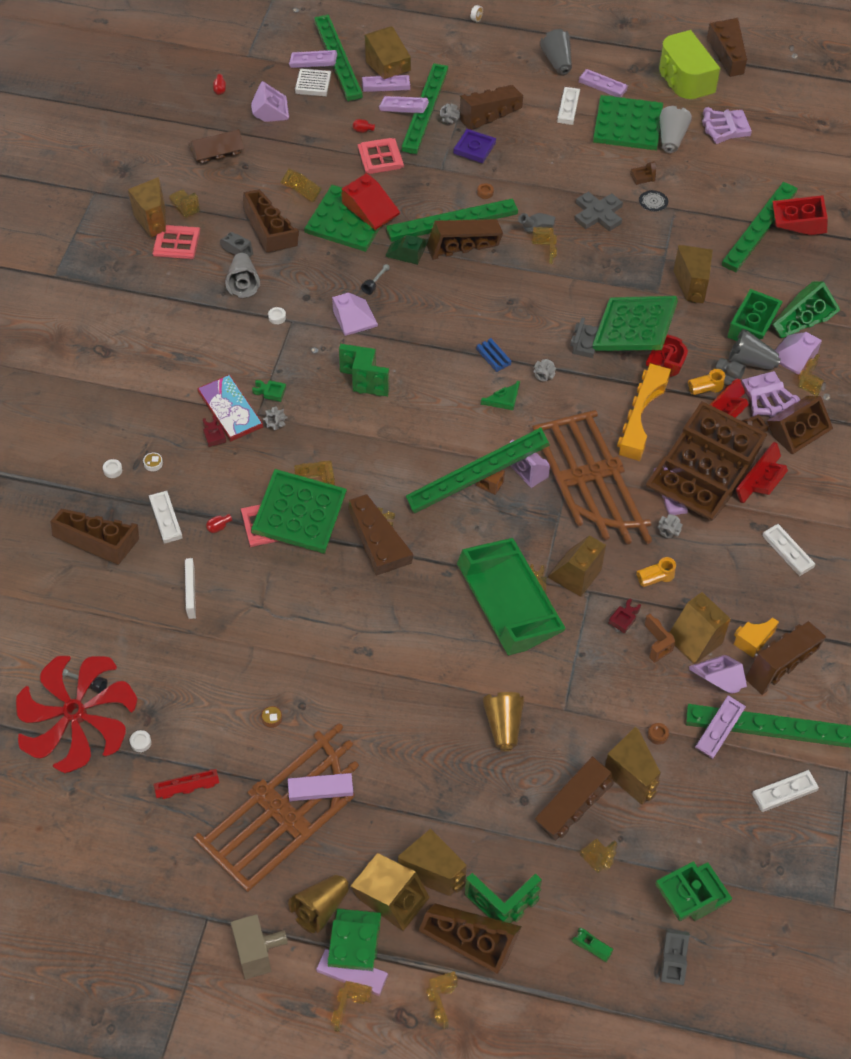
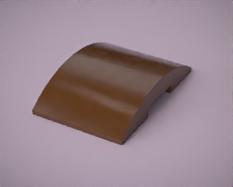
[646,401,767,521]

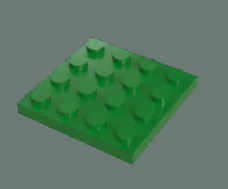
[593,95,663,151]
[304,185,381,252]
[592,296,678,351]
[251,469,347,554]

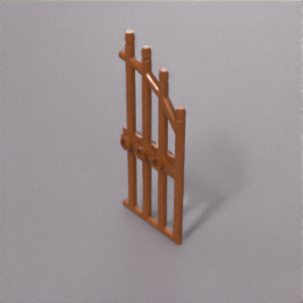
[532,410,652,544]
[193,723,359,892]

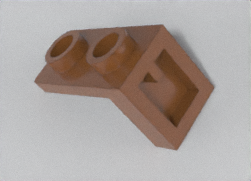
[645,614,675,663]

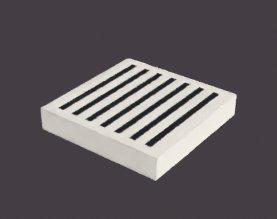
[295,69,331,97]

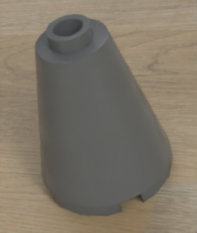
[540,29,572,75]
[729,329,781,370]

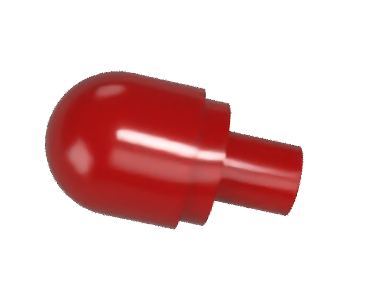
[213,74,226,95]
[353,119,375,133]
[206,514,233,533]

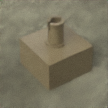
[231,914,288,980]

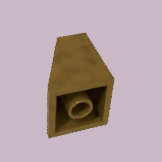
[365,26,411,79]
[128,177,166,237]
[673,245,713,303]
[548,535,606,597]
[670,592,731,664]
[605,727,661,805]
[398,829,467,896]
[351,853,430,931]

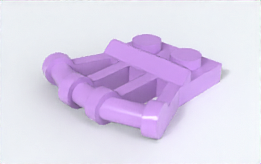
[702,107,752,144]
[741,371,800,417]

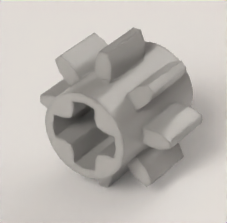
[440,103,460,124]
[533,359,556,381]
[263,406,288,430]
[657,514,683,538]

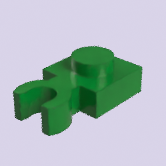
[252,380,286,402]

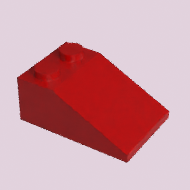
[341,173,400,230]
[773,195,828,235]

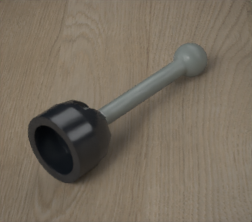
[361,264,390,295]
[63,669,108,693]

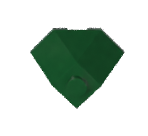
[386,235,428,265]

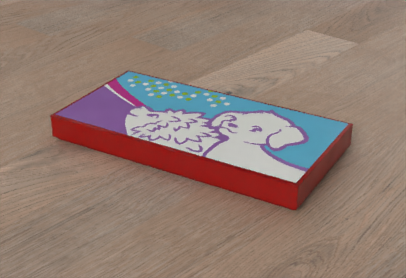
[197,374,263,442]

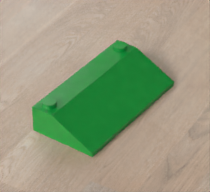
[457,538,566,656]

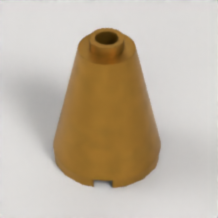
[483,692,524,752]
[288,875,349,933]

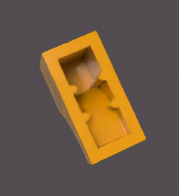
[733,617,779,658]

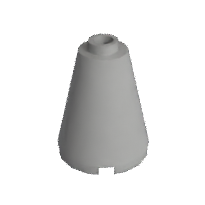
[659,106,692,153]
[225,253,260,298]

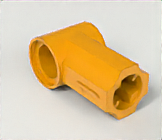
[688,369,725,395]
[636,557,676,588]

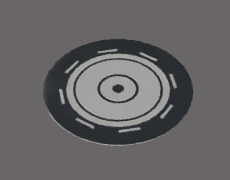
[639,190,668,212]

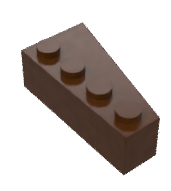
[707,18,747,77]
[460,85,523,130]
[243,189,299,252]
[427,219,503,260]
[50,509,139,565]
[745,621,826,695]
[535,756,614,841]
[418,903,522,974]

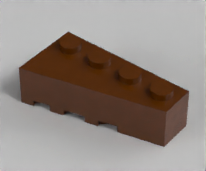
[348,494,414,576]

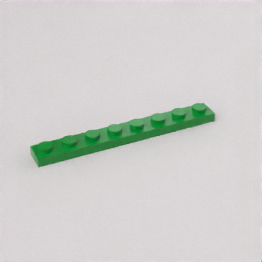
[314,15,363,101]
[402,63,448,154]
[721,182,798,273]
[386,198,518,242]
[406,427,550,514]
[686,704,851,748]

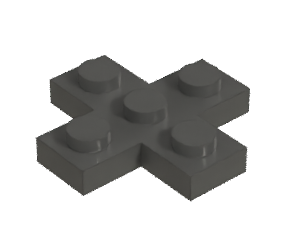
[575,191,623,231]

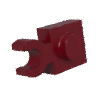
[203,416,226,447]
[608,598,641,633]

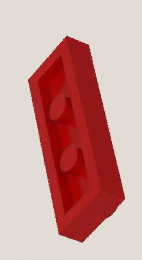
[154,769,220,799]

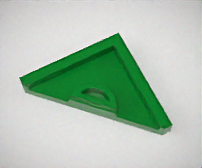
[481,381,520,411]

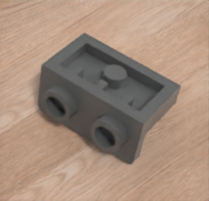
[570,317,599,358]

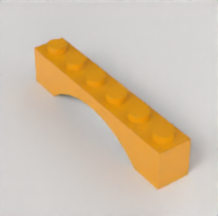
[617,364,671,461]

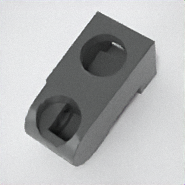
[220,232,253,257]

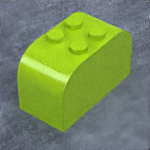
[659,30,720,99]

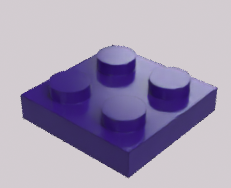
[453,129,496,163]

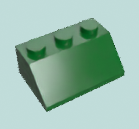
[727,289,783,341]

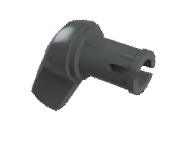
[518,213,555,233]

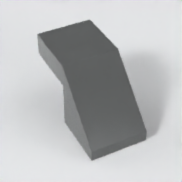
[661,929,690,985]

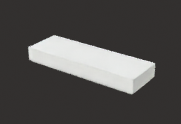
[557,87,580,125]
[149,491,182,544]
[762,524,815,576]
[185,558,196,619]
[752,770,819,812]

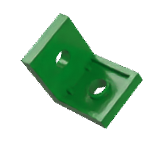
[465,873,542,923]

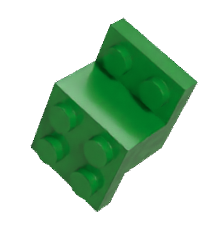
[339,344,390,397]
[655,861,733,922]
[328,909,381,971]

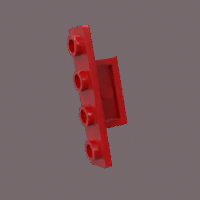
[710,378,749,418]
[736,442,788,503]

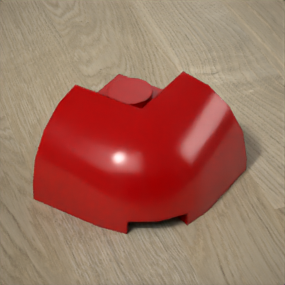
[646,334,688,377]

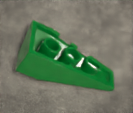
[772,281,841,338]

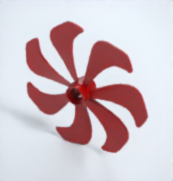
[16,656,138,773]

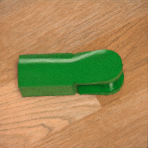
[572,928,614,962]

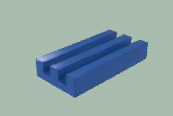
[476,338,511,372]

